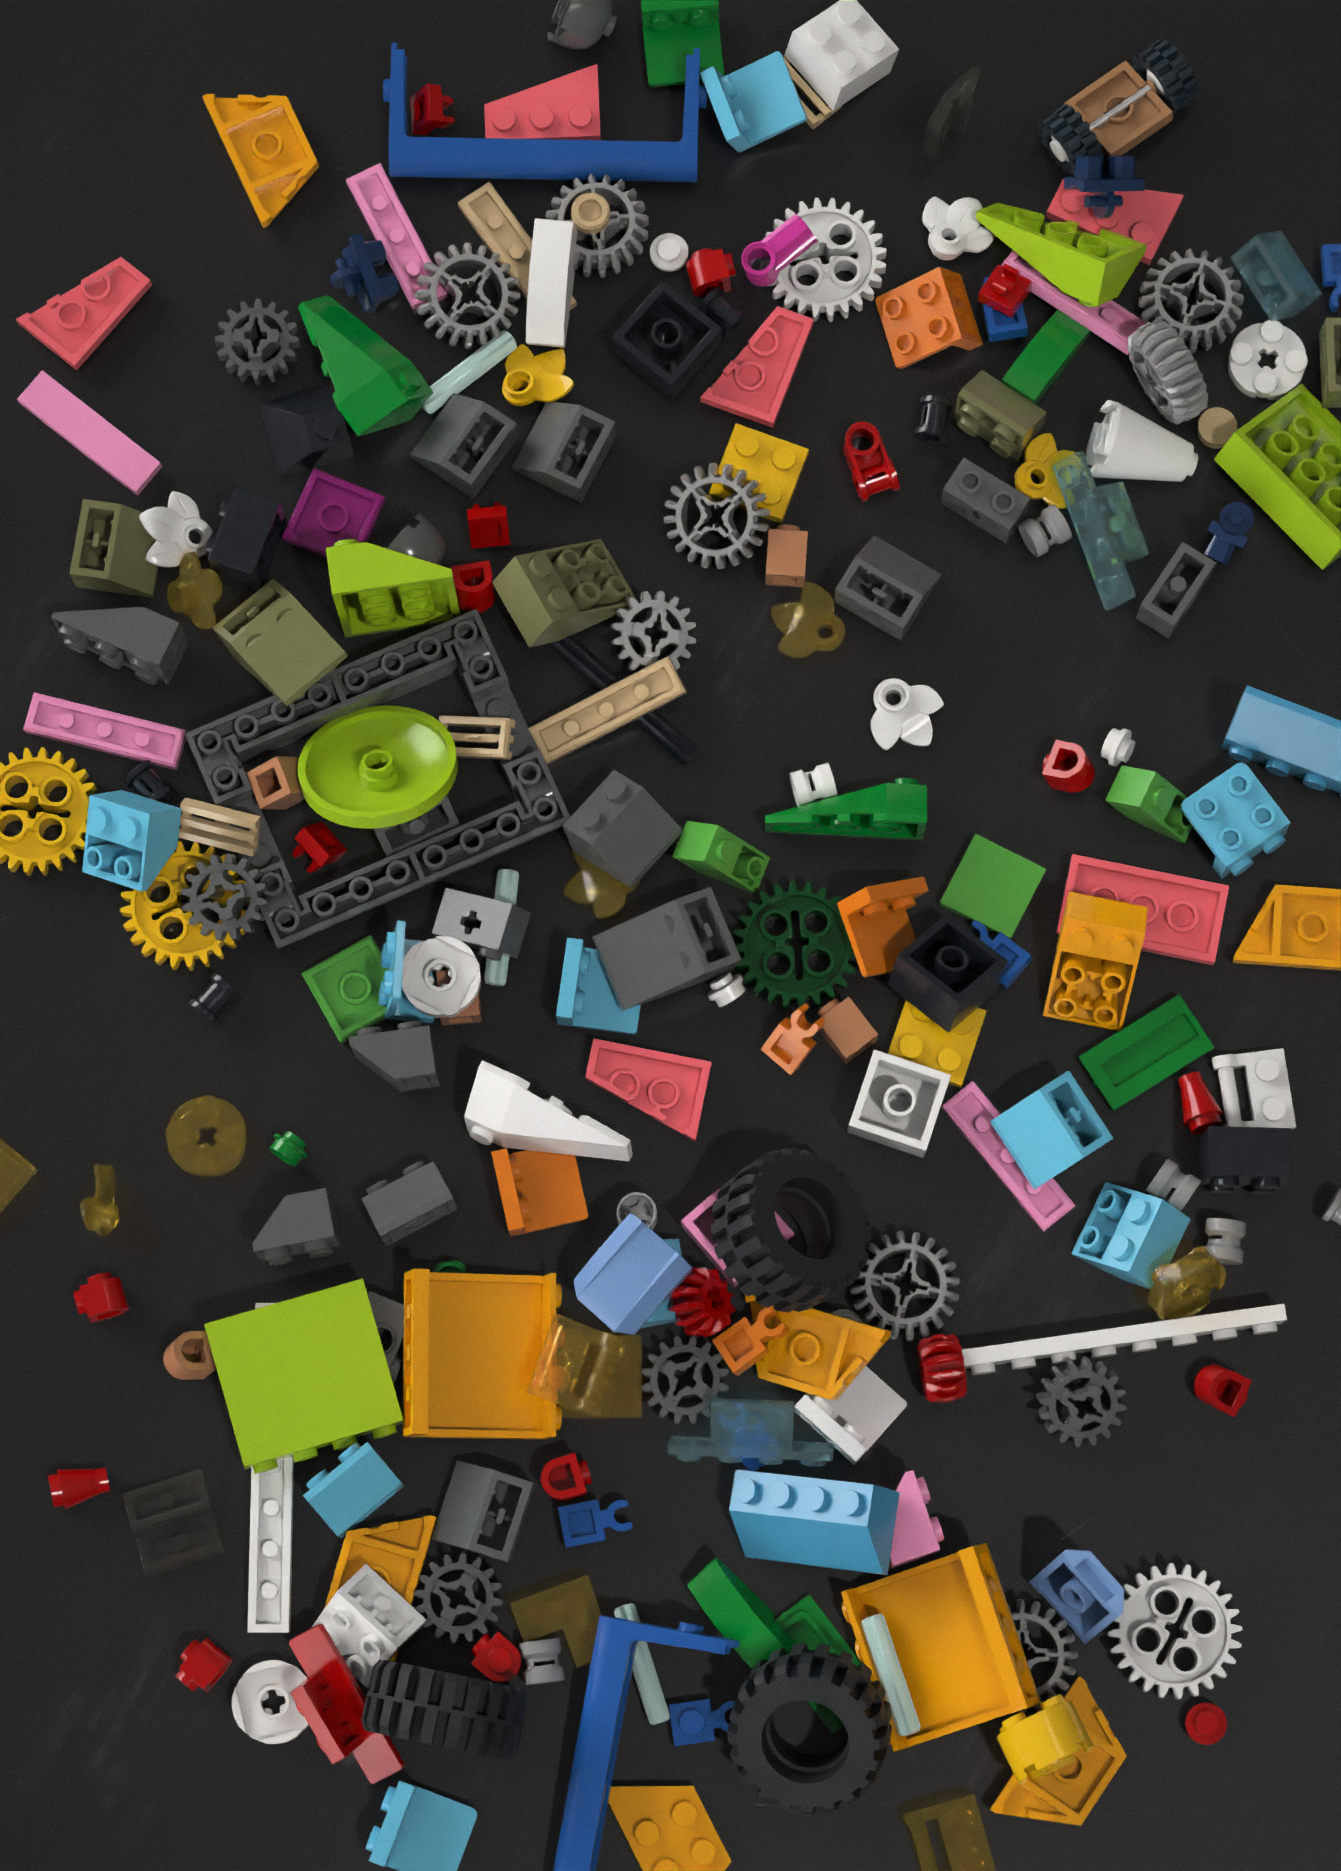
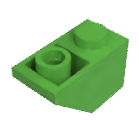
[1105,766,1193,843]
[672,821,771,894]

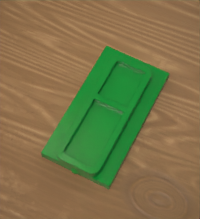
[1078,994,1215,1111]
[775,1594,861,1734]

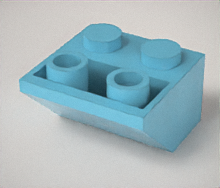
[82,790,181,892]
[990,1071,1113,1189]
[1071,1182,1191,1292]
[303,1442,404,1539]

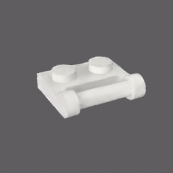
[1212,1048,1296,1130]

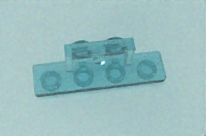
[1053,451,1149,610]
[668,1398,834,1466]

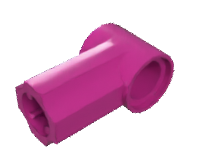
[741,213,817,287]

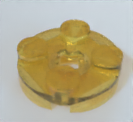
[165,1095,247,1177]
[1148,1246,1226,1320]

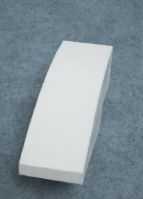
[526,218,578,348]

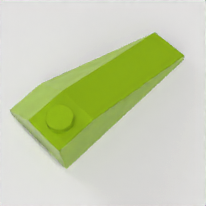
[975,203,1147,307]

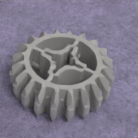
[545,173,649,279]
[415,242,520,349]
[1138,248,1244,354]
[1127,319,1208,424]
[664,463,770,569]
[850,1231,960,1341]
[1007,1599,1078,1712]

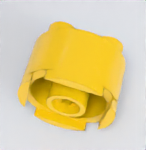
[996,1694,1094,1784]

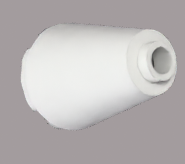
[1085,400,1198,482]

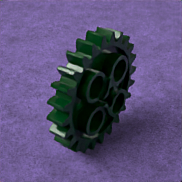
[733,880,857,1010]

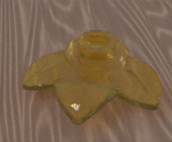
[167,552,222,629]
[771,582,845,658]
[564,852,641,918]
[80,1164,119,1236]

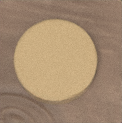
[571,193,610,234]
[1197,407,1237,449]

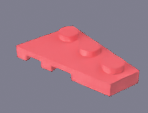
[484,64,601,140]
[1046,179,1184,266]
[16,257,152,371]
[700,306,814,428]
[585,1038,712,1142]

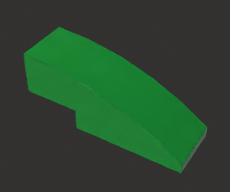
[1001,310,1091,404]
[687,1557,798,1669]

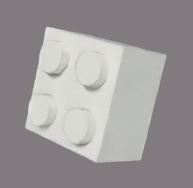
[785,0,899,111]
[847,1049,951,1158]

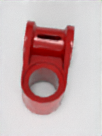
[843,421,900,502]

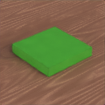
[939,833,1046,939]
[301,935,388,1044]

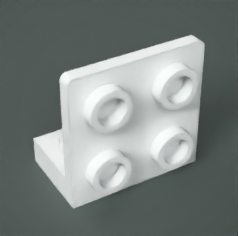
[793,1366,907,1465]
[311,1564,426,1687]

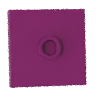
[282,468,386,559]

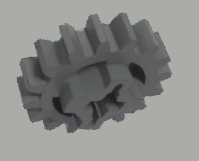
[215,299,301,385]
[181,853,270,941]
[641,1336,729,1425]
[1036,1356,1127,1447]
[414,1553,504,1644]

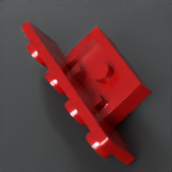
[289,1624,405,1784]

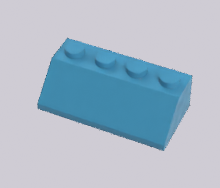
[1221,685,1341,798]
[729,1469,900,1575]

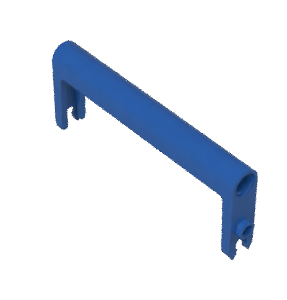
[383,43,707,183]
[553,1615,740,1871]

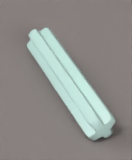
[422,330,517,414]
[484,869,519,986]
[614,1603,670,1725]
[861,1614,921,1736]

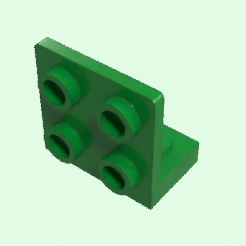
[641,0,724,87]

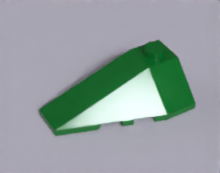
[298,295,434,437]
[765,778,927,840]

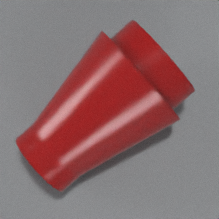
[1178,1072,1223,1135]
[48,1467,110,1510]

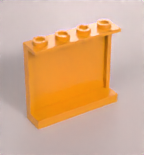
[403,1269,562,1440]
[841,1543,1041,1752]

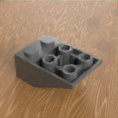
[51,607,189,685]
[592,887,741,1011]

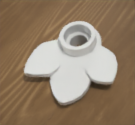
[922,197,995,260]
[139,491,213,568]
[870,678,944,751]

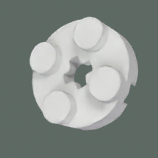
[1228,320,1308,400]
[402,936,481,1018]
[232,1660,309,1744]

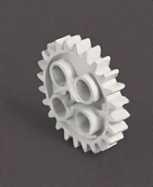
[761,198,886,322]
[1107,1563,1243,1699]

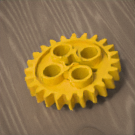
[0,747,97,876]
[120,841,250,971]

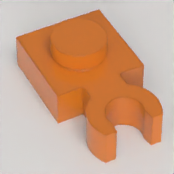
[760,1003,825,1075]
[712,1306,790,1376]

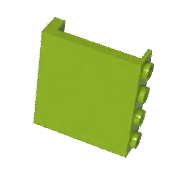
[204,1278,404,1474]

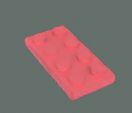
[1056,854,1229,965]

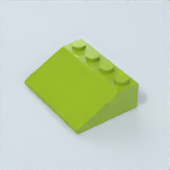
[1214,383,1341,570]
[326,539,461,638]

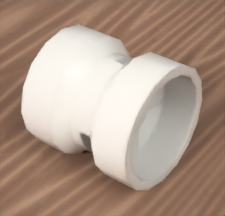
[789,763,838,807]

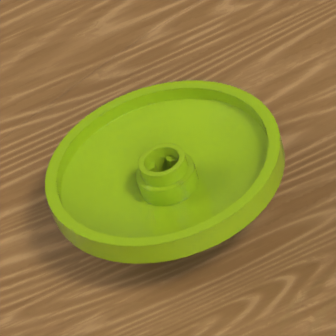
[298,705,458,829]

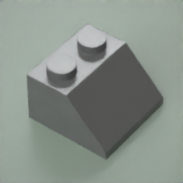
[563,770,682,889]
[361,1160,458,1246]

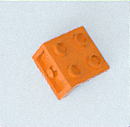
[875,267,983,369]
[837,876,929,978]
[491,1148,589,1237]

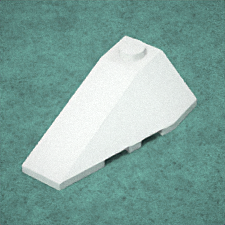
[464,1060,633,1161]

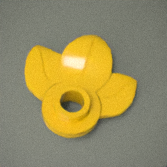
[502,344,574,406]
[1015,433,1085,509]

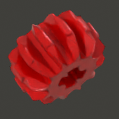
[669,1267,736,1337]
[917,1333,967,1403]

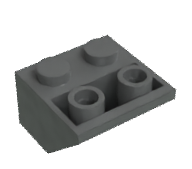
[409,393,518,499]
[512,402,616,503]
[834,535,942,641]
[349,1021,440,1092]
[252,1188,341,1266]
[431,1461,535,1565]

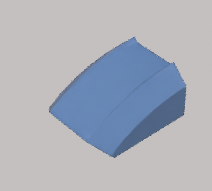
[573,1213,692,1335]
[1029,1549,1124,1644]

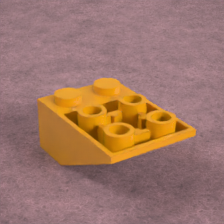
[1043,891,1148,1031]

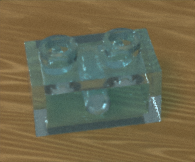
[1230,231,1322,321]

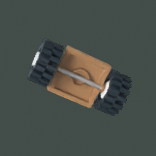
[1037,38,1200,177]

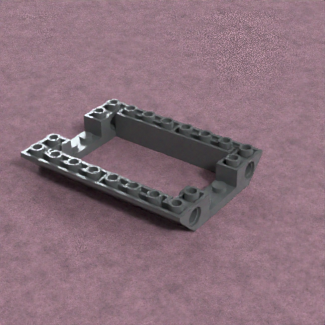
[185,609,570,949]

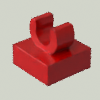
[410,83,455,136]
[978,264,1032,318]
[467,502,510,549]
[292,822,348,873]

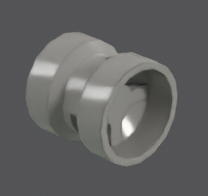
[1018,505,1072,558]
[1145,1158,1201,1211]
[616,1192,657,1230]
[1202,1218,1246,1265]
[519,1638,565,1685]

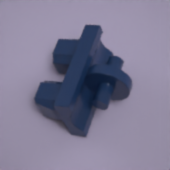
[1064,155,1145,219]
[330,233,399,314]
[1204,502,1254,565]

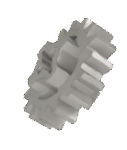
[610,591,697,671]

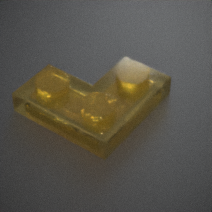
[510,1575,602,1668]

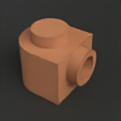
[163,1331,216,1380]

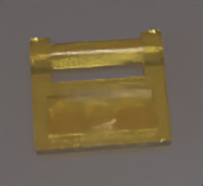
[527,1314,624,1418]
[902,1794,996,1871]

